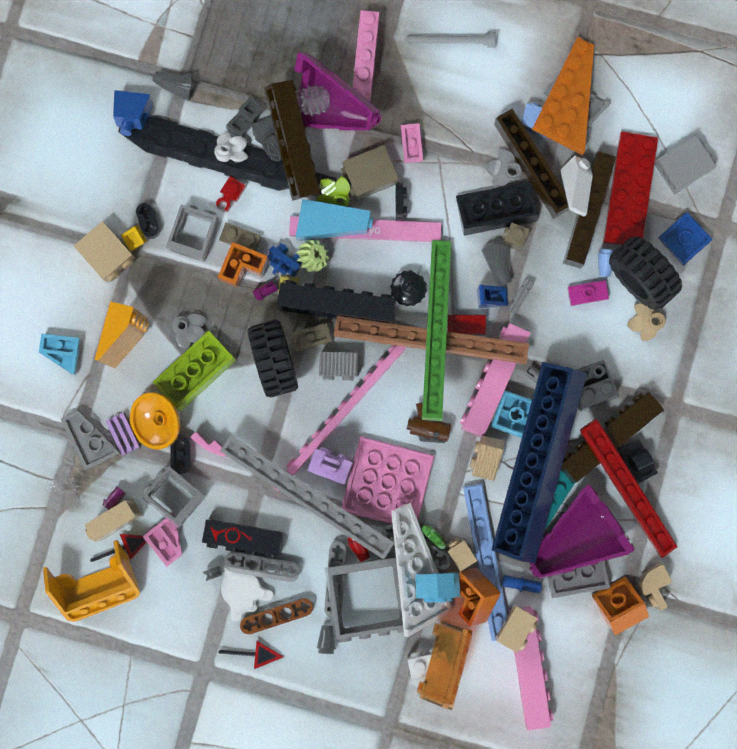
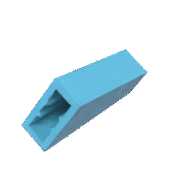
[296,199,374,241]

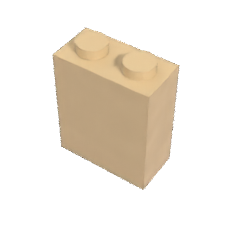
[74,221,135,283]
[85,500,142,542]

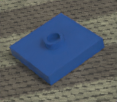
[658,212,713,266]

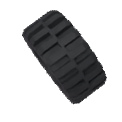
[609,236,683,310]
[247,320,298,398]

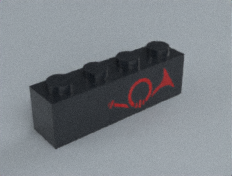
[202,519,284,559]

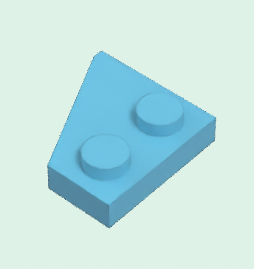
[39,333,81,375]

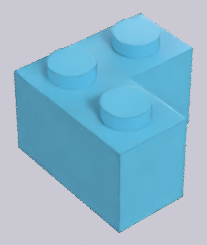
[415,573,460,602]

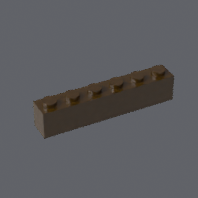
[264,80,320,201]
[494,108,569,219]
[563,151,616,269]
[561,392,664,484]

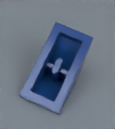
[477,285,508,309]

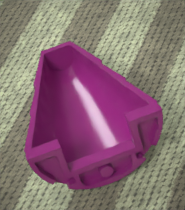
[294,51,382,130]
[529,485,635,579]

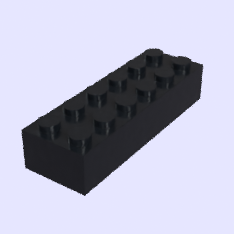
[277,280,396,324]

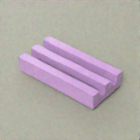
[106,413,140,455]

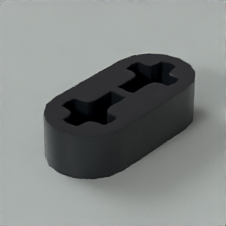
[136,203,160,239]

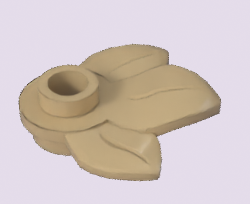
[627,303,666,341]

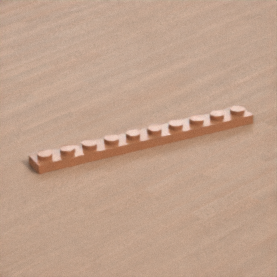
[334,316,529,364]

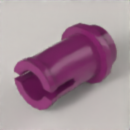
[252,280,278,301]
[102,486,126,510]

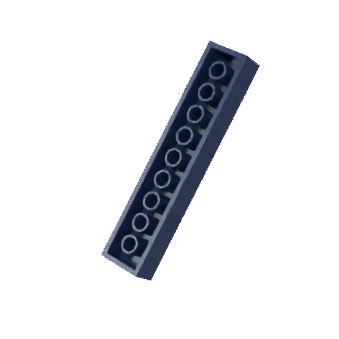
[491,362,587,563]

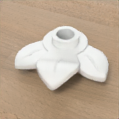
[214,132,248,162]

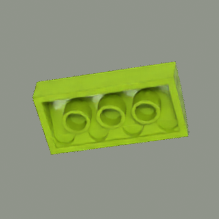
[152,331,237,412]

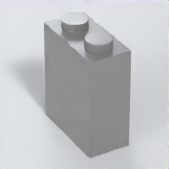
[654,135,717,195]

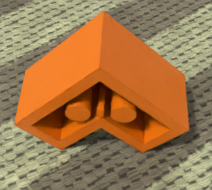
[218,242,270,288]
[458,567,501,627]

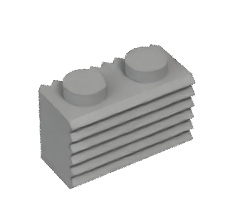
[319,352,358,381]

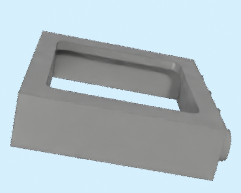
[325,557,404,642]

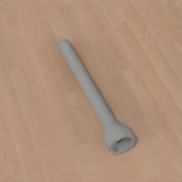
[405,32,495,48]

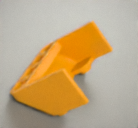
[43,540,140,622]

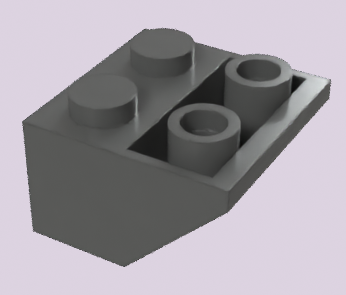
[577,359,619,412]

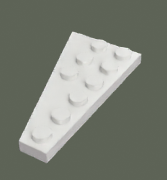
[391,503,453,637]

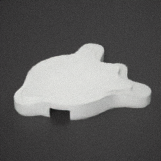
[221,567,274,622]

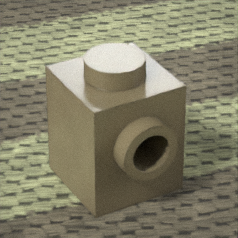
[502,223,529,251]

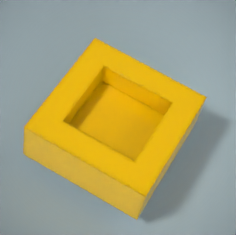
[121,225,148,251]

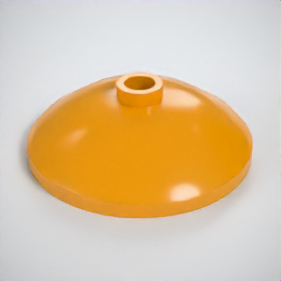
[130,392,180,450]

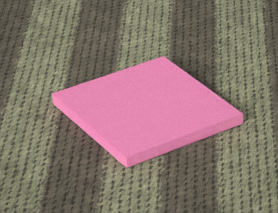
[341,436,435,525]

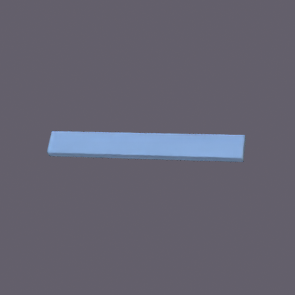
[463,484,507,641]

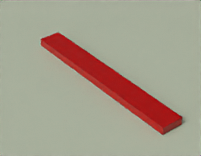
[579,419,678,558]

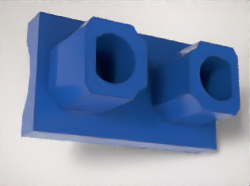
[268,243,301,277]

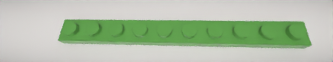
[422,240,451,421]

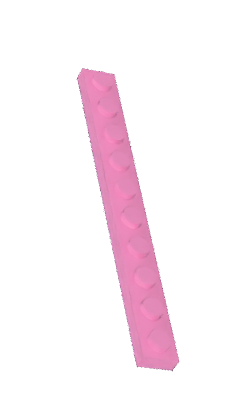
[274,345,407,492]

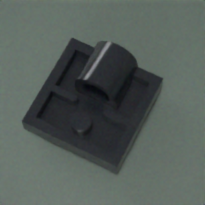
[617,439,658,484]

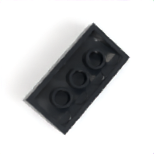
[456,181,539,236]

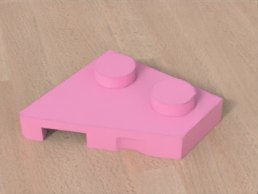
[143,513,182,567]

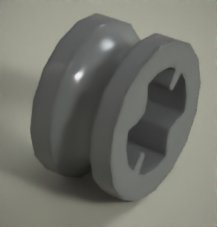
[203,566,222,581]

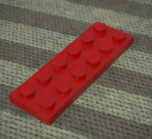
[603,131,658,246]

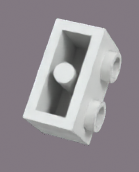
[407,647,450,680]

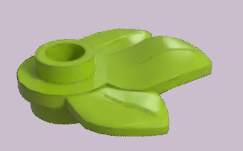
[316,176,350,207]

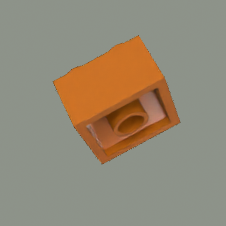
[592,577,649,635]

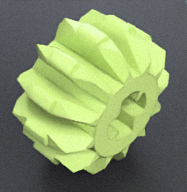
[296,240,329,272]

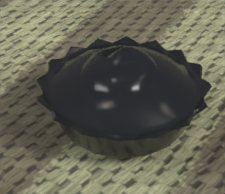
[390,270,427,307]

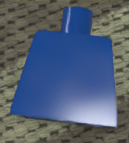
[113,90,153,136]

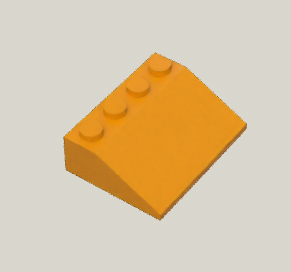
[94,301,150,368]

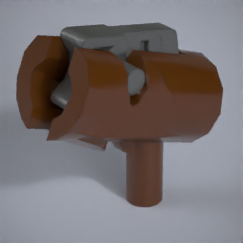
[407,402,451,443]

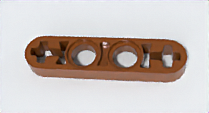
[240,598,314,635]

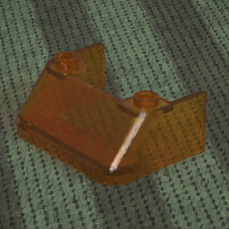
[417,618,472,710]

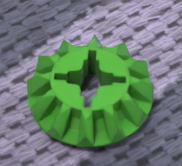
[421,524,447,549]

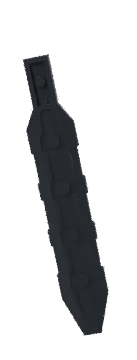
[118,117,338,194]

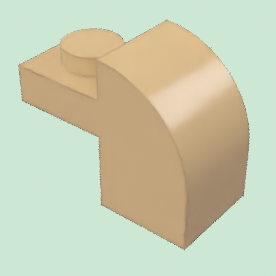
[638,563,672,610]

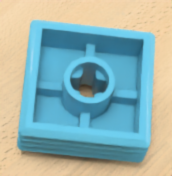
[491,391,532,438]

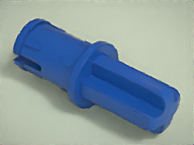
[502,575,542,593]

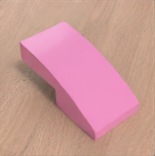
[191,432,228,457]

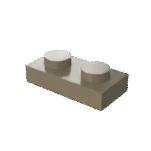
[219,222,261,251]
[290,323,332,352]

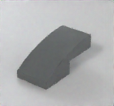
[226,96,265,137]

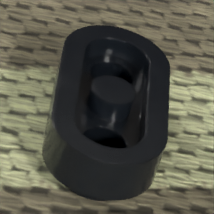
[395,183,407,221]
[170,436,191,474]

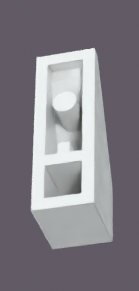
[560,155,593,216]

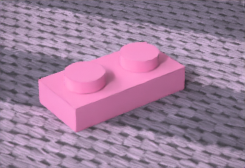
[401,123,423,164]

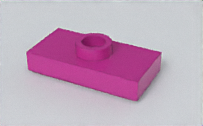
[567,280,609,306]

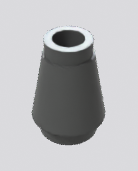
[317,625,336,654]

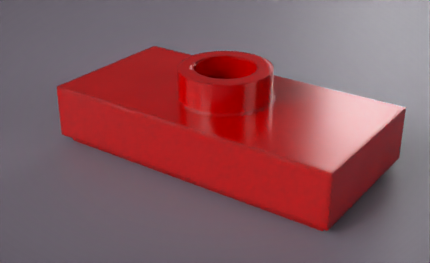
[447,315,486,335]

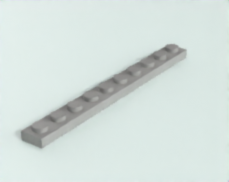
[220,435,394,560]

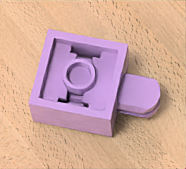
[307,447,353,485]

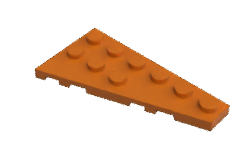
[532,37,594,155]

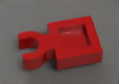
[216,176,246,212]

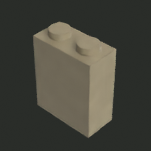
[341,145,399,200]

